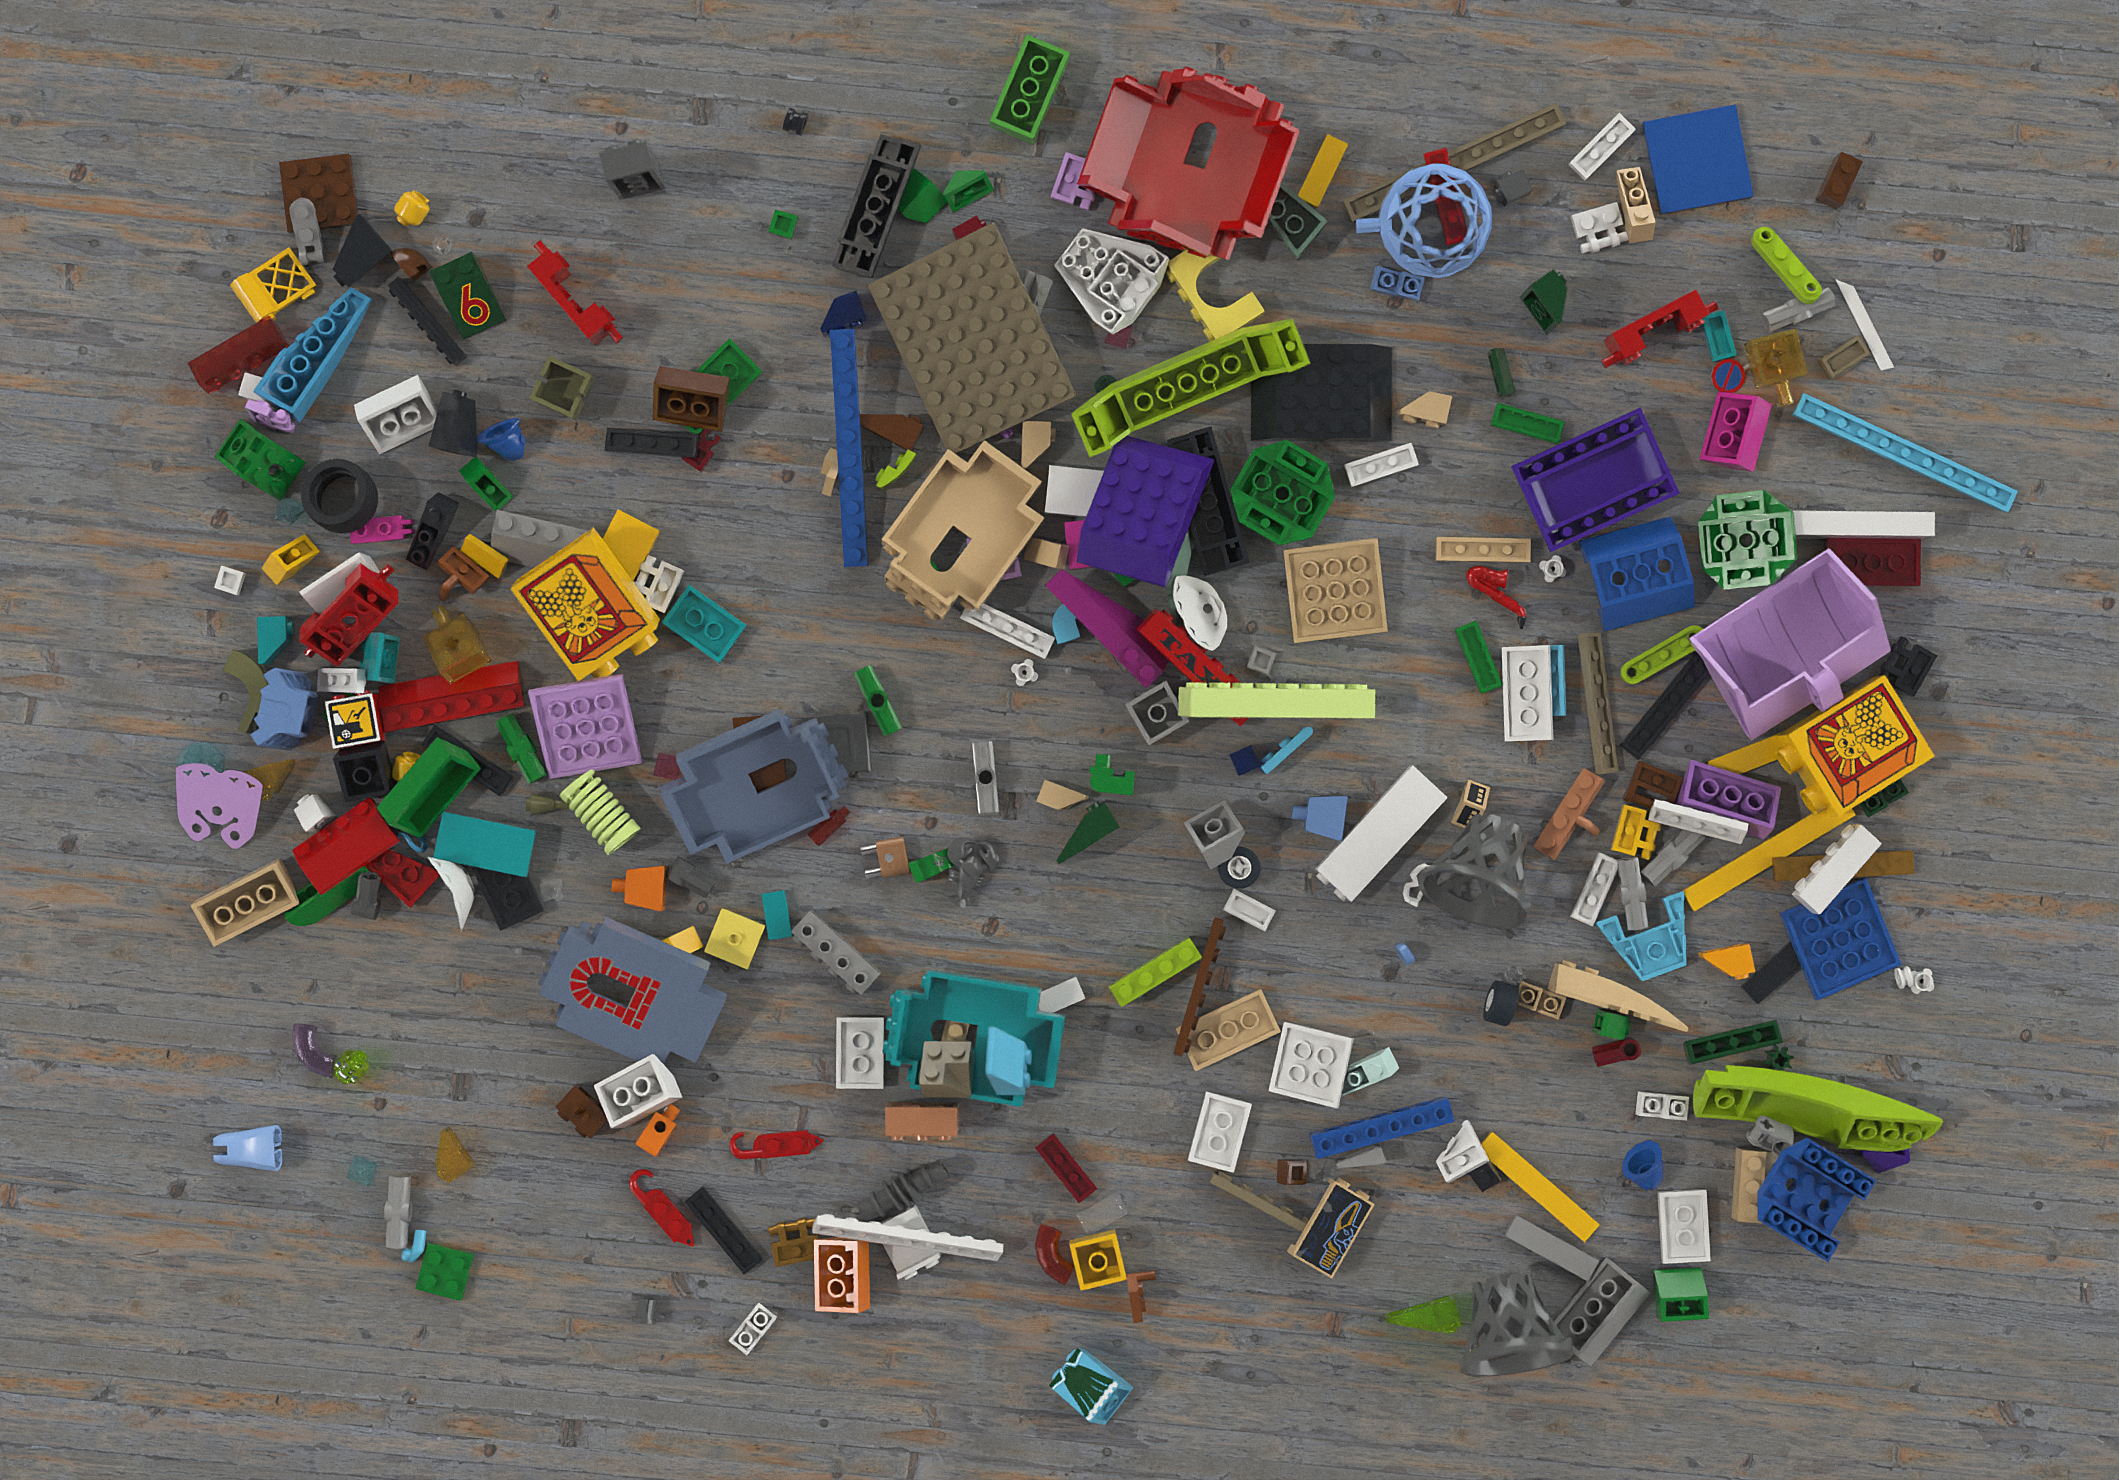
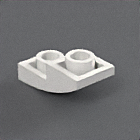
[1636,1091,1689,1121]
[729,1303,777,1355]

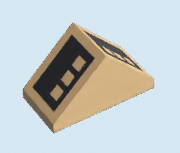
[1451,779,1490,828]

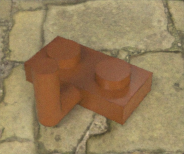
[437,546,489,601]
[1126,1270,1156,1323]

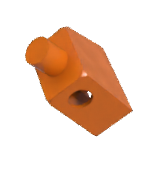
[612,865,668,911]
[635,1104,680,1157]

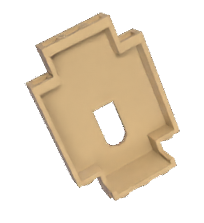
[881,440,1044,621]

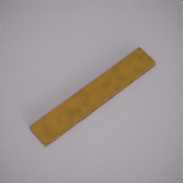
[1772,850,1914,881]

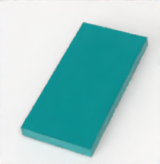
[433,812,537,877]

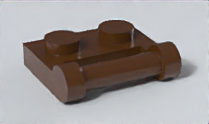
[1623,761,1683,808]

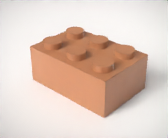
[885,1102,959,1140]

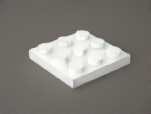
[1269,1022,1354,1108]

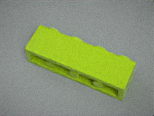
[1108,936,1202,1007]

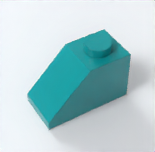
[257,616,295,665]

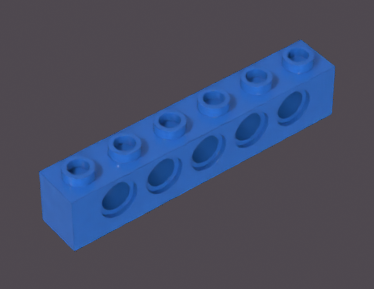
[1309,1096,1455,1159]

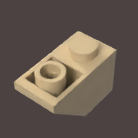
[1398,391,1452,429]

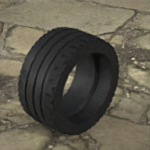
[301,458,379,534]

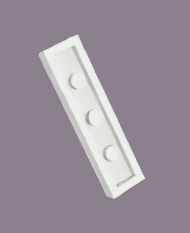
[960,604,1055,659]
[1648,799,1748,844]

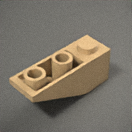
[1616,167,1656,243]

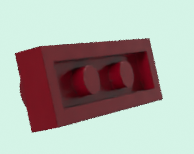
[1035,1132,1097,1203]

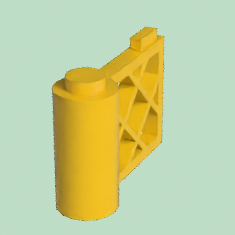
[230,247,317,326]

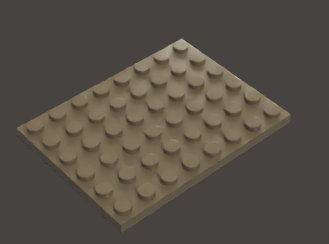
[867,222,1076,454]

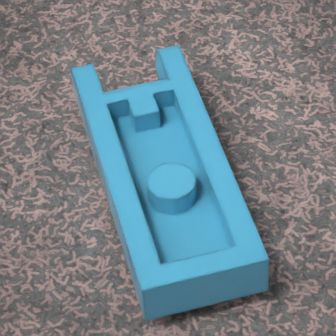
[1260,727,1313,774]

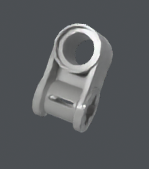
[1746,1116,1794,1155]

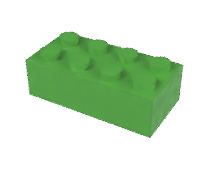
[990,34,1070,145]

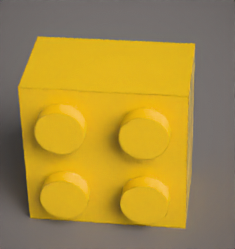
[1069,1229,1127,1291]

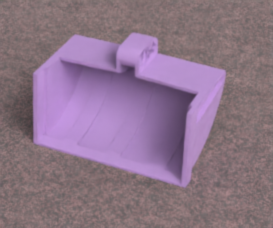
[1689,548,1891,740]

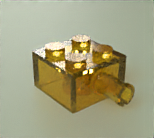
[1744,328,1808,407]
[422,606,492,684]

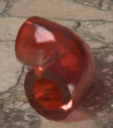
[1035,1223,1074,1286]

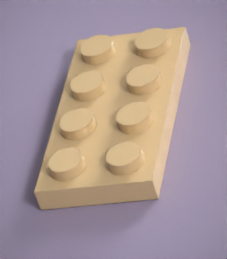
[1175,988,1281,1072]

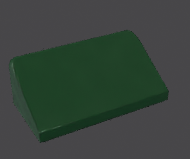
[1487,348,1515,398]

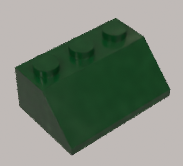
[1519,269,1568,335]

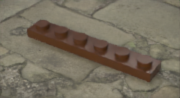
[1173,917,1226,1057]

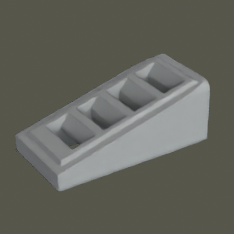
[1334,1143,1387,1168]

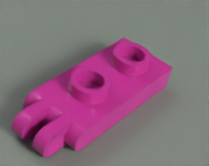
[350,515,415,544]

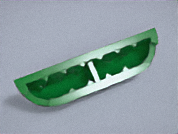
[284,866,369,926]

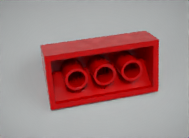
[292,798,400,895]

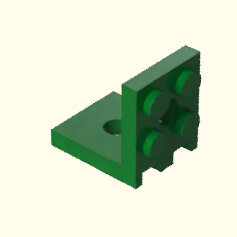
[214,418,306,501]

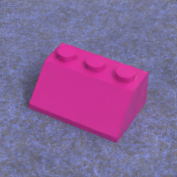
[1699,392,1772,472]

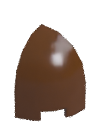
[390,247,432,282]

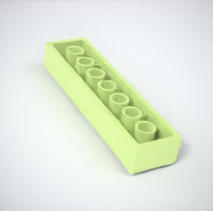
[1178,683,1375,718]

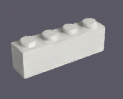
[1792,824,1882,914]

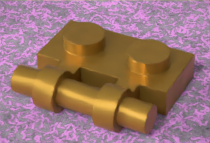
[768,1217,819,1267]

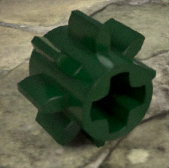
[1762,1045,1794,1071]

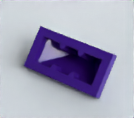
[1862,1148,1910,1173]

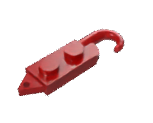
[729,1129,824,1160]
[629,1169,695,1247]

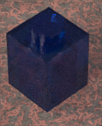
[1228,745,1261,776]

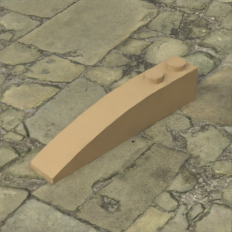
[1547,960,1688,1032]

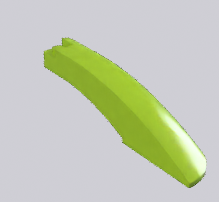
[1693,1065,1943,1152]

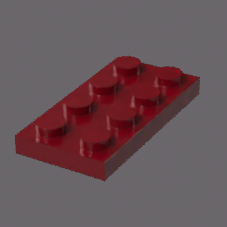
[1824,538,1921,587]

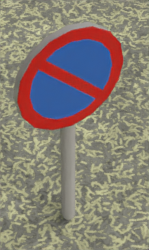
[1711,349,1784,393]

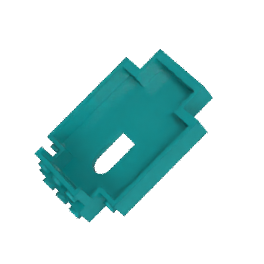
[882,969,1066,1107]

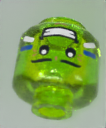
[333,1049,369,1084]

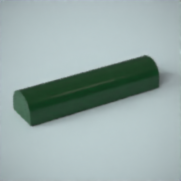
[1683,1020,1783,1065]

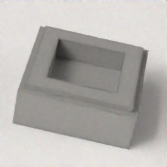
[1246,646,1277,676]

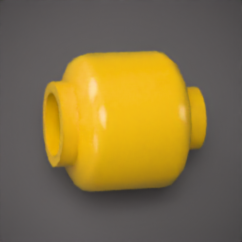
[394,190,430,227]
[392,752,420,782]

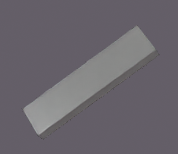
[1504,1214,1599,1281]

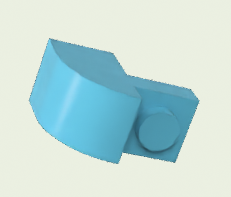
[1052,604,1080,646]

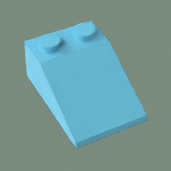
[986,1027,1032,1095]

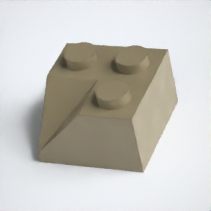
[919,1041,975,1098]

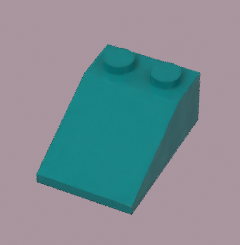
[359,633,400,684]

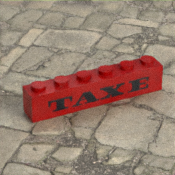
[1136,608,1249,727]

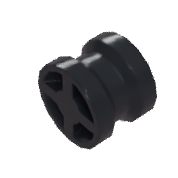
[783,108,808,136]

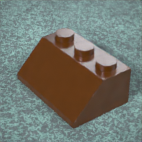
[653,366,730,432]

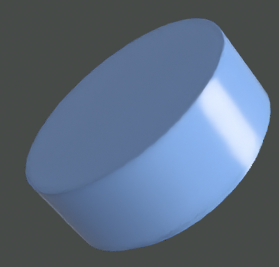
[1394,942,1415,966]

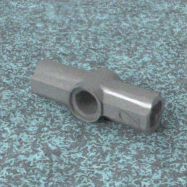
[1761,287,1836,332]
[972,741,999,813]
[1640,829,1706,887]
[1617,857,1648,930]
[384,1175,412,1249]

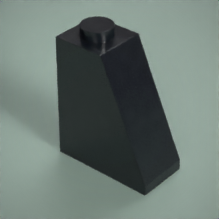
[332,214,393,288]
[429,390,478,458]

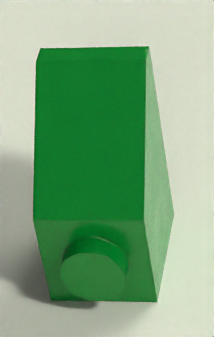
[459,457,514,512]
[1592,1009,1631,1040]

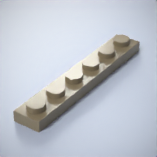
[1578,632,1619,775]
[1209,1171,1310,1232]

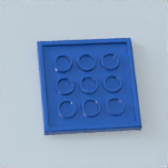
[1642,104,1754,215]
[1779,877,1902,1000]

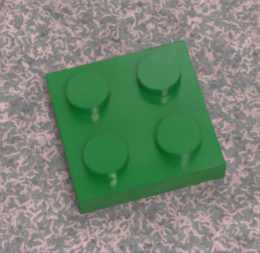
[415,1242,474,1301]

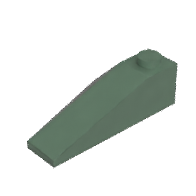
[1166,531,1195,627]

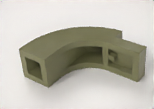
[223,649,269,734]

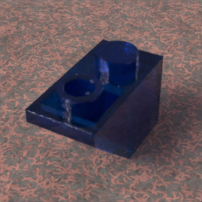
[820,290,868,338]

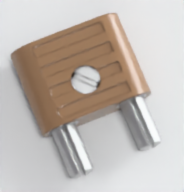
[860,836,910,878]

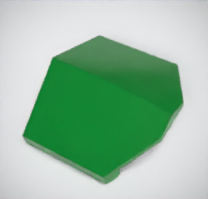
[898,168,947,224]

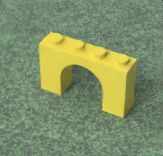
[1165,249,1265,342]

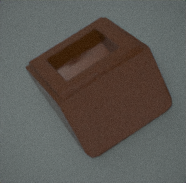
[1277,1160,1307,1185]

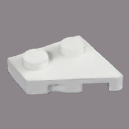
[1436,1120,1489,1183]

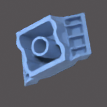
[250,668,319,750]

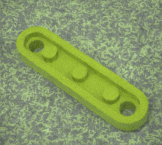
[1751,227,1822,304]
[1620,625,1703,684]

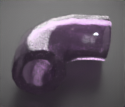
[293,1023,338,1078]

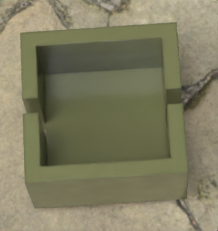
[529,355,596,421]

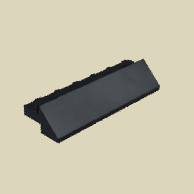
[832,134,921,278]
[1167,426,1249,576]

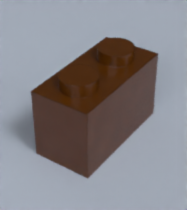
[1815,152,1863,209]

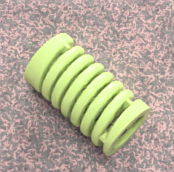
[559,769,641,855]

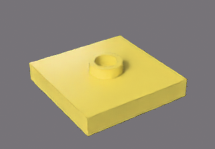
[704,908,766,970]

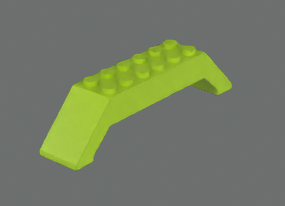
[1071,319,1310,457]

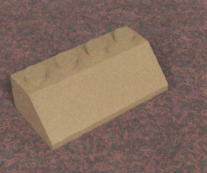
[190,858,299,947]

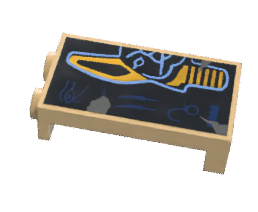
[1287,1177,1375,1279]

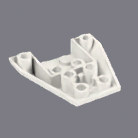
[1054,228,1169,335]

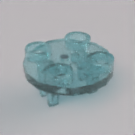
[176,742,225,777]

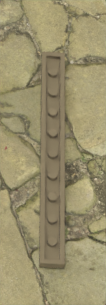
[1342,103,1566,223]

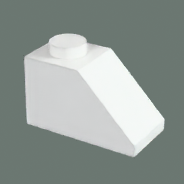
[294,794,336,832]

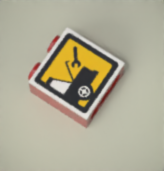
[325,690,386,749]

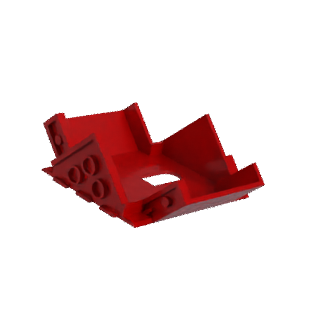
[1077,67,1300,260]

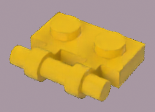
[1611,804,1662,860]

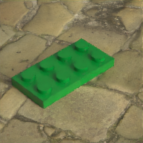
[685,338,763,435]

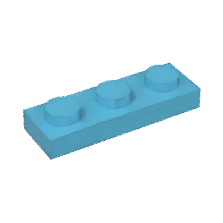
[1550,645,1567,716]

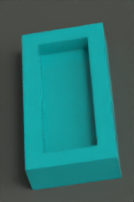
[1702,310,1737,363]
[761,890,793,940]

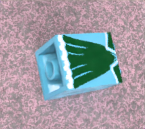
[1049,1348,1134,1425]

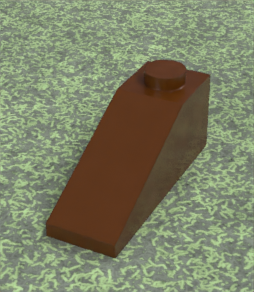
[860,414,924,451]

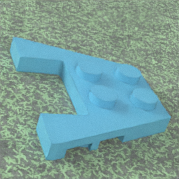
[1595,891,1687,981]

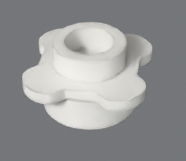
[1539,555,1567,582]
[1011,659,1038,686]
[1911,968,1935,994]

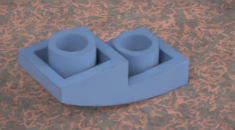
[1370,266,1424,301]

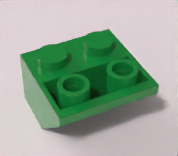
[1653,1267,1709,1322]

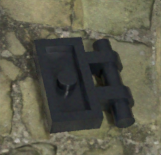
[1879,636,1938,697]

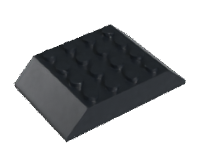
[1251,344,1392,442]

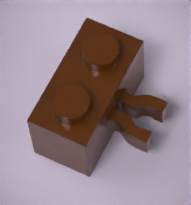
[556,1084,608,1139]

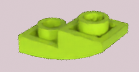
[875,450,917,490]

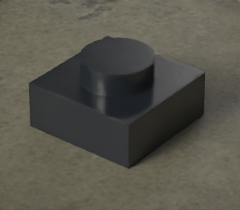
[1468,1160,1503,1192]

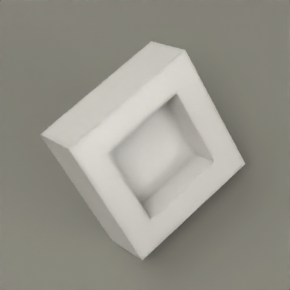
[214,565,246,596]

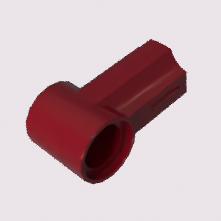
[1592,1037,1641,1067]

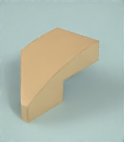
[821,448,838,497]
[1036,780,1089,810]

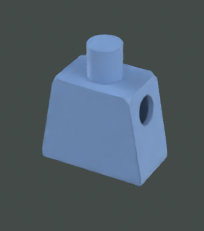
[1291,796,1348,841]

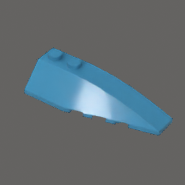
[253,288,372,423]

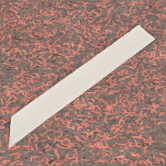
[1835,279,1894,370]

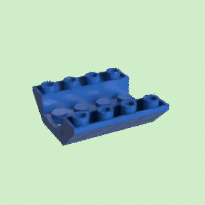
[1579,516,1695,632]
[1757,1138,1877,1262]

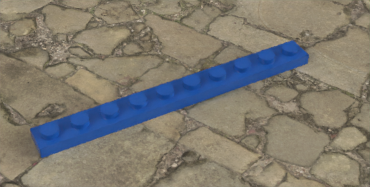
[830,329,869,567]

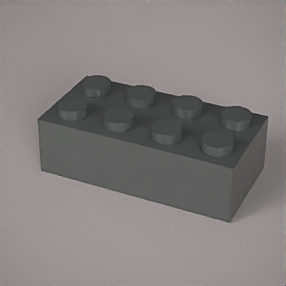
[599,140,666,200]

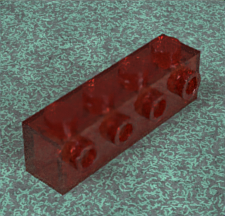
[188,316,289,394]

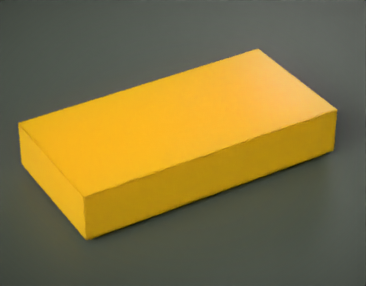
[460,534,509,579]

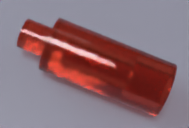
[808,805,850,846]

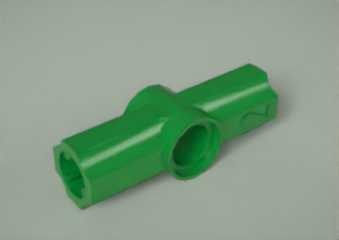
[853,664,903,737]
[495,713,548,784]

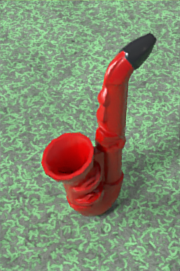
[1466,566,1526,629]

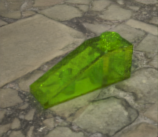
[1383,1295,1462,1334]

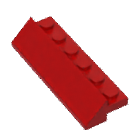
[378,661,525,732]

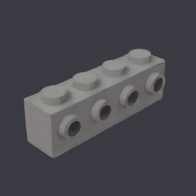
[791,910,882,995]

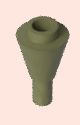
[526,793,570,816]

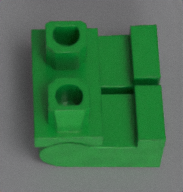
[1089,754,1135,795]

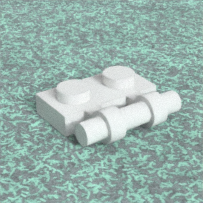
[1571,202,1628,254]
[634,555,684,614]

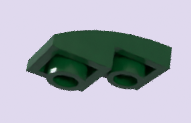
[1859,778,1909,818]

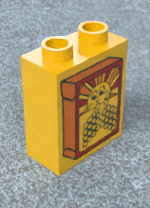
[510,527,660,682]
[1775,675,1935,817]

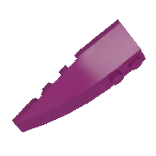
[1045,569,1169,688]

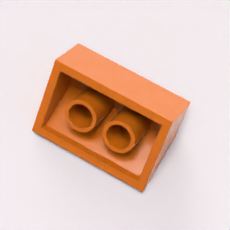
[814,1237,870,1313]

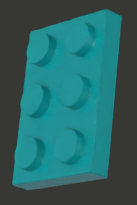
[662,585,747,664]

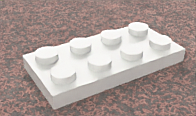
[1502,645,1553,741]

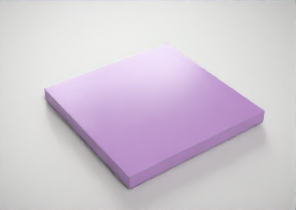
[528,674,642,779]

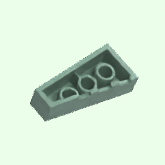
[1268,182,1328,260]

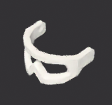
[1403,863,1430,907]

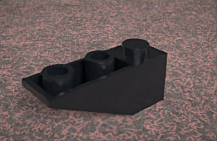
[406,492,459,570]

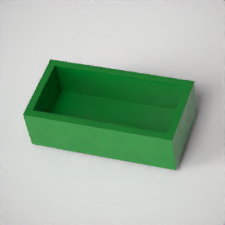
[376,737,481,838]

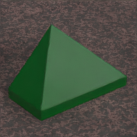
[943,170,994,213]

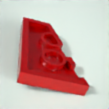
[365,849,440,908]

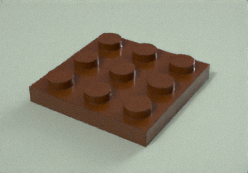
[279,153,358,233]

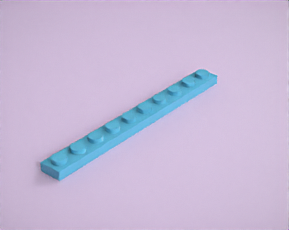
[1792,393,2018,513]

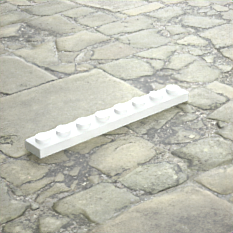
[812,1214,1003,1261]

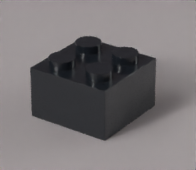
[333,741,397,802]

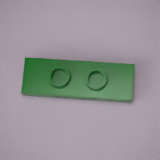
[1490,402,1565,445]
[1454,620,1503,694]

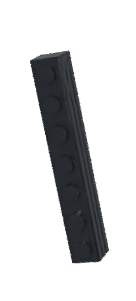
[388,276,467,366]

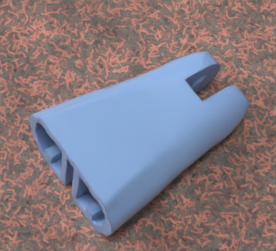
[213,1125,282,1171]

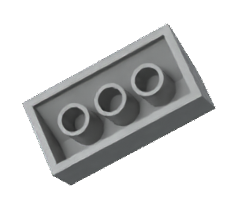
[491,510,587,568]
[1554,1257,1650,1366]

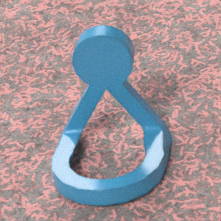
[397,831,428,853]

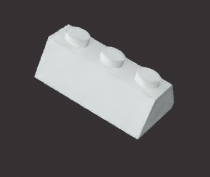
[354,375,438,454]
[300,553,380,615]
[594,1054,683,1128]

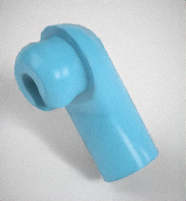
[401,1230,427,1263]

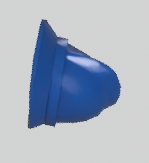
[477,418,525,461]
[1622,1140,1664,1191]

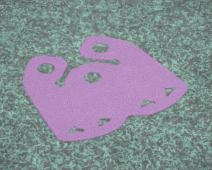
[176,763,263,849]

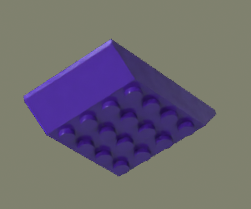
[1511,407,1680,552]
[1077,436,1214,588]

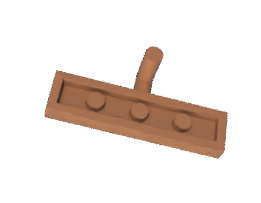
[1533,768,1605,861]

